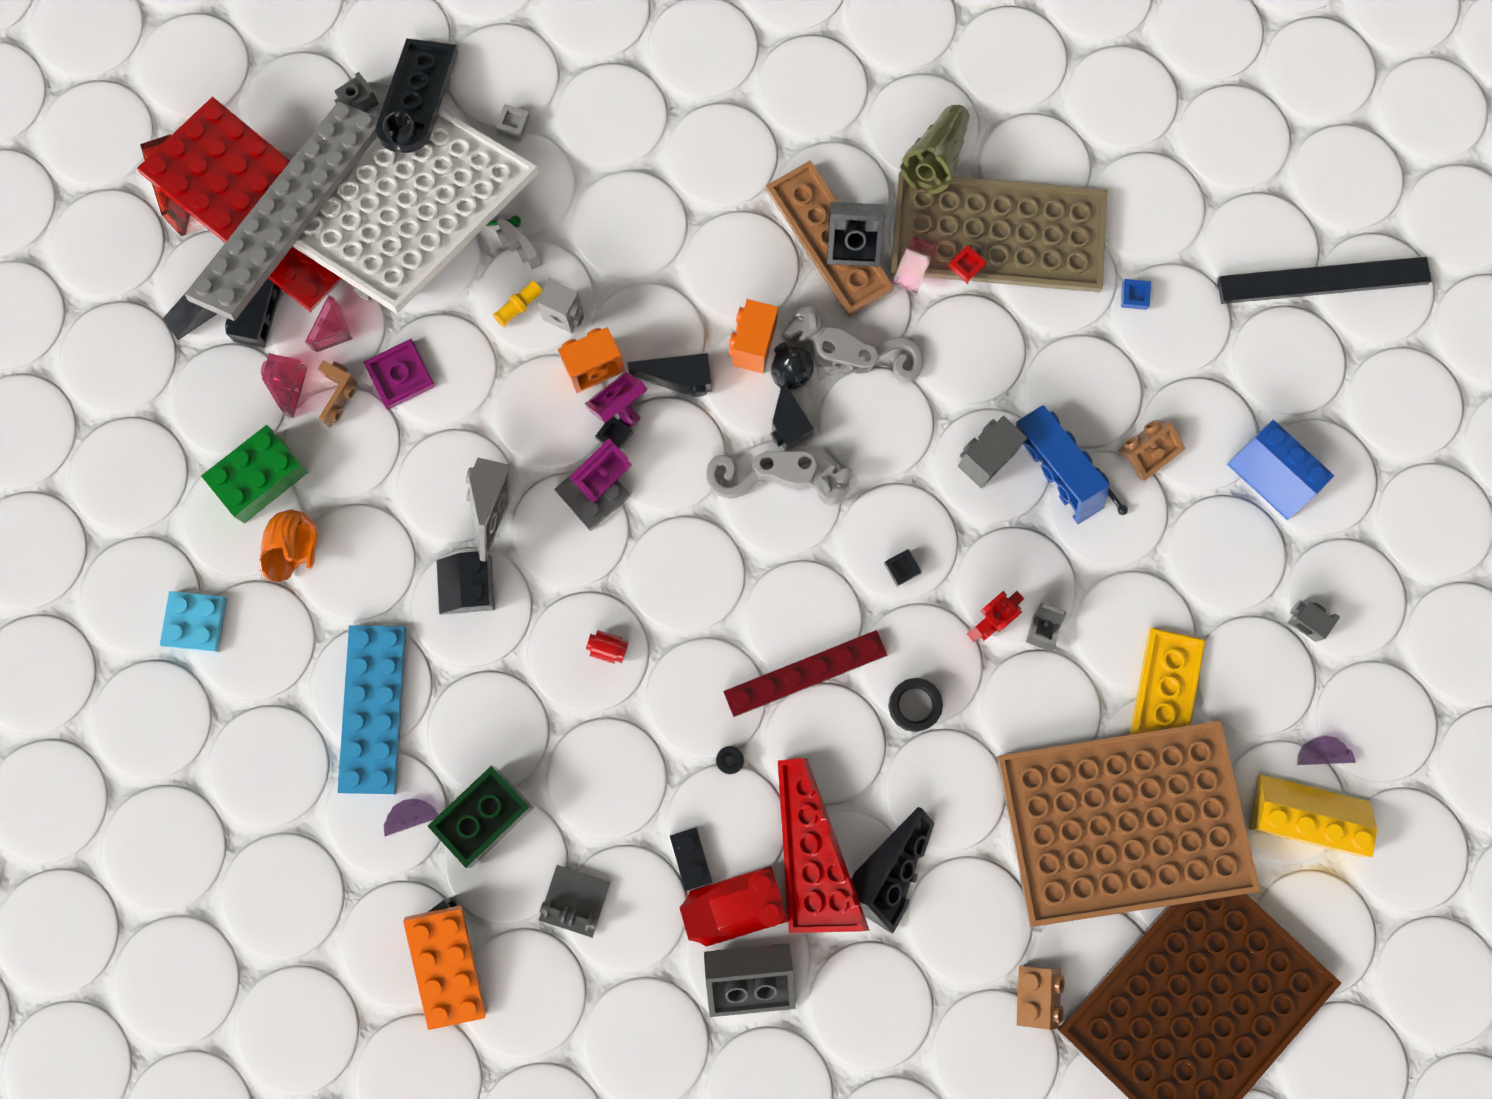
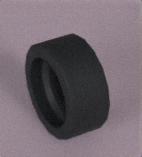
[888,678,943,732]

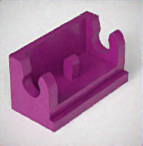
[570,439,632,504]

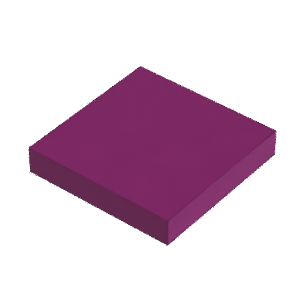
[363,339,436,410]

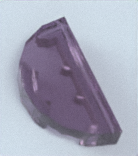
[1297,736,1356,765]
[383,799,439,837]

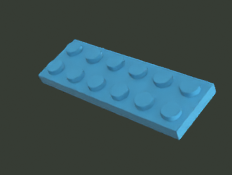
[337,625,406,795]

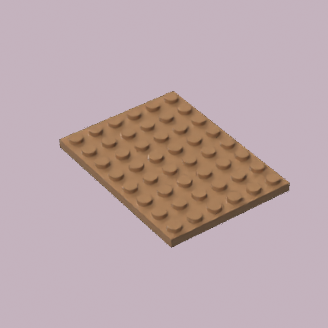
[997,720,1260,927]

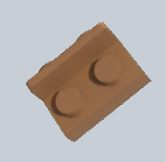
[1117,420,1186,481]

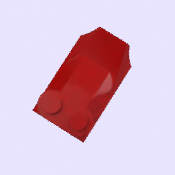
[679,866,788,947]

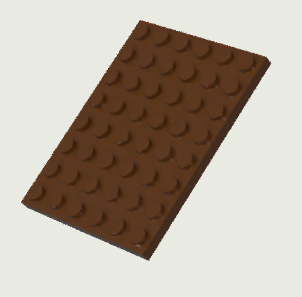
[1057,894,1341,1099]

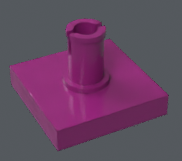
[584,372,648,427]

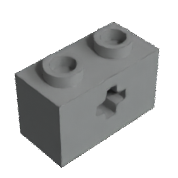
[537,279,585,333]

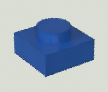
[1121,279,1151,310]

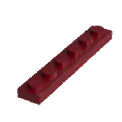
[723,630,887,718]

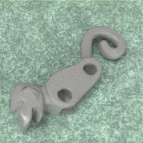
[782,306,924,382]
[707,451,853,505]

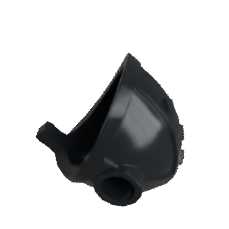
[771,342,814,390]

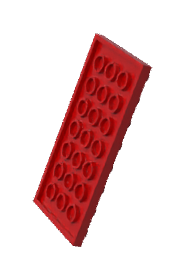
[137,96,342,313]

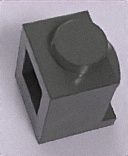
[334,72,379,112]
[1288,600,1340,642]

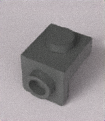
[1026,603,1067,652]

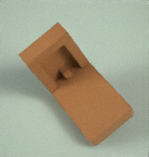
[318,360,358,427]

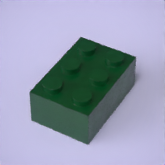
[427,766,534,868]

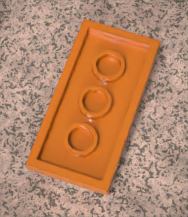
[403,905,486,1030]

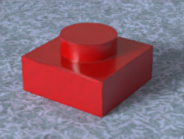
[948,245,987,284]

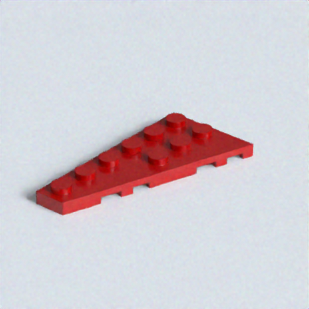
[777,758,870,933]

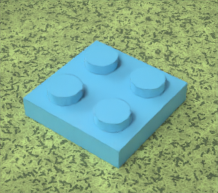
[160,591,227,652]

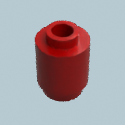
[586,630,629,664]

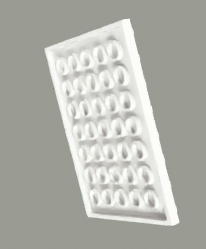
[293,109,538,314]

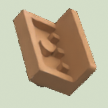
[1017,966,1065,1030]

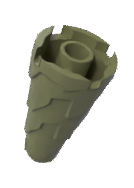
[900,105,970,194]

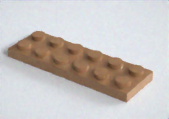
[766,160,894,317]

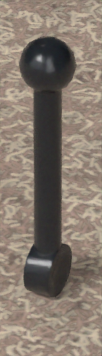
[1095,467,1128,515]

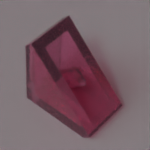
[893,235,938,293]
[305,295,352,352]

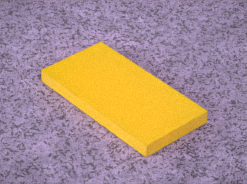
[1130,628,1205,735]

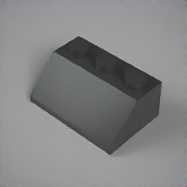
[704,943,796,1017]

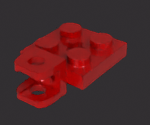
[967,591,1024,642]

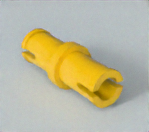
[493,280,542,327]

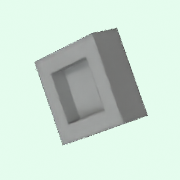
[495,104,530,139]

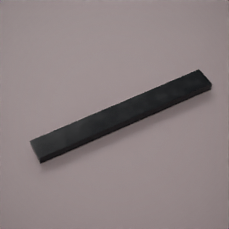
[1217,257,1432,304]

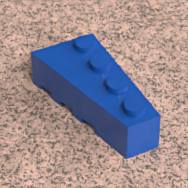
[1016,405,1110,524]

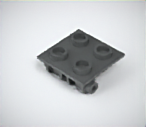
[539,865,611,938]

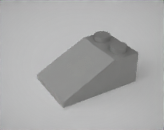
[466,457,510,561]

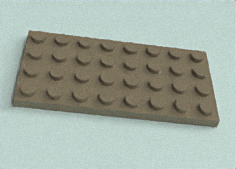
[890,172,1108,293]

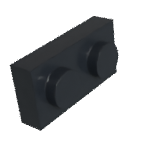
[670,827,713,891]

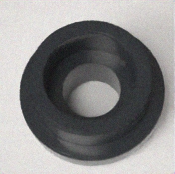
[716,746,744,774]

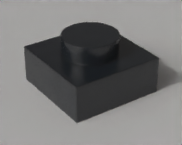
[595,416,634,450]
[884,549,922,587]

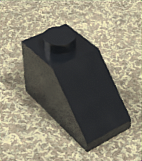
[770,384,814,451]

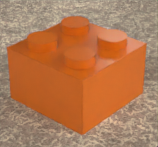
[729,299,778,374]
[558,327,625,393]

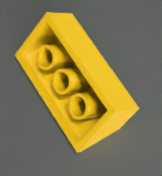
[1249,774,1378,857]

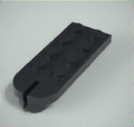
[376,38,458,153]

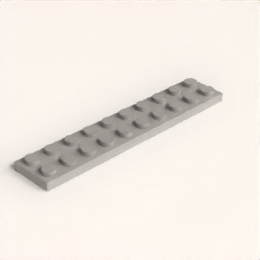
[185,102,378,321]

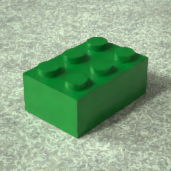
[201,424,309,524]

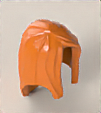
[259,509,318,582]

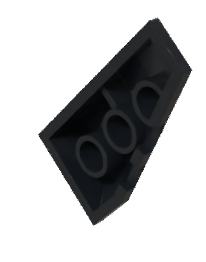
[851,807,934,933]

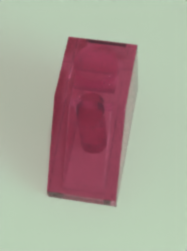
[261,353,308,418]

